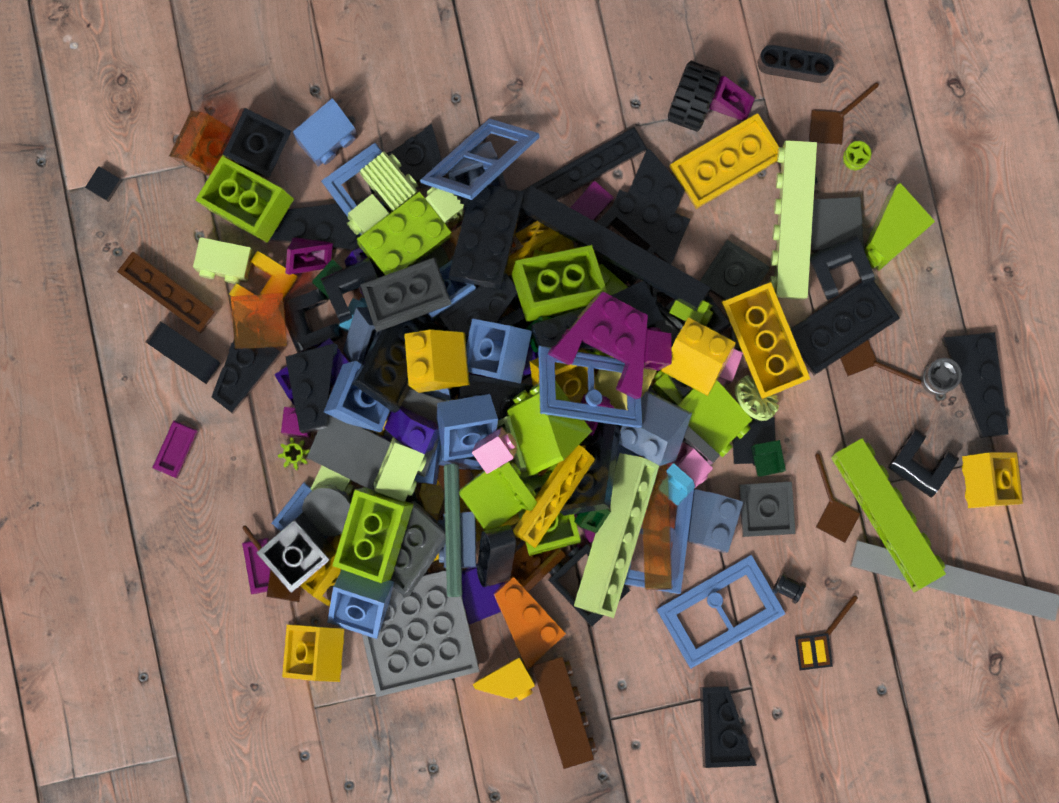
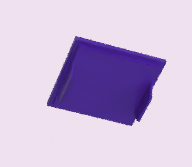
[462,567,504,625]

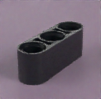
[757,45,834,83]
[145,321,221,384]
[477,525,516,587]

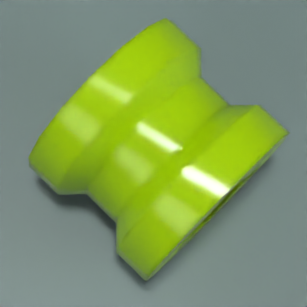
[843,141,872,171]

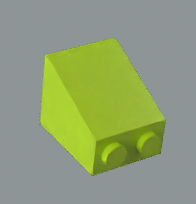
[863,183,935,271]
[677,380,752,458]
[507,381,592,476]

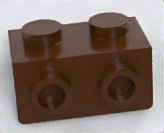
[511,540,566,592]

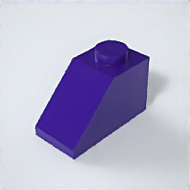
[384,406,439,454]

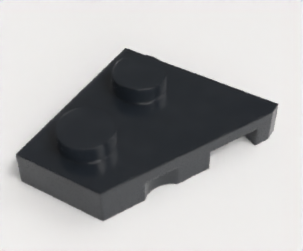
[628,149,685,213]

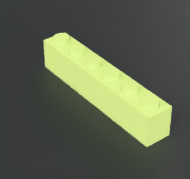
[770,140,817,300]
[574,453,659,618]

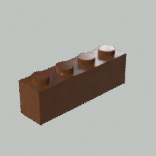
[532,656,597,769]

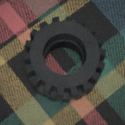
[668,60,721,132]

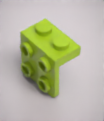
[459,461,537,531]

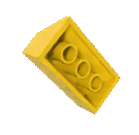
[722,282,810,399]

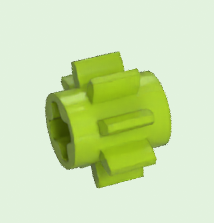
[278,438,310,471]

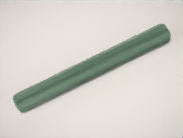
[444,463,462,597]

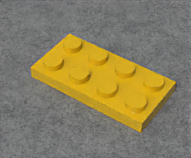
[670,113,779,210]

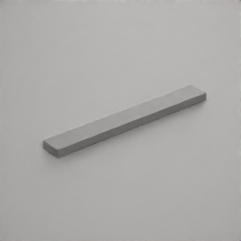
[850,541,1059,621]

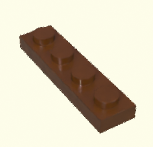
[117,251,216,333]

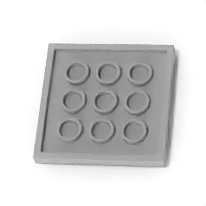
[362,571,480,697]

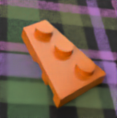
[493,576,566,670]

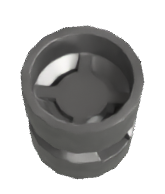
[920,358,962,396]

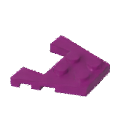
[548,292,648,399]

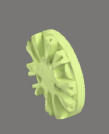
[735,375,779,421]

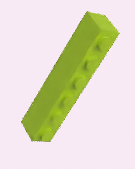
[831,438,946,593]

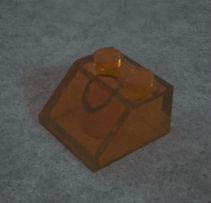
[169,110,231,177]
[231,292,288,349]

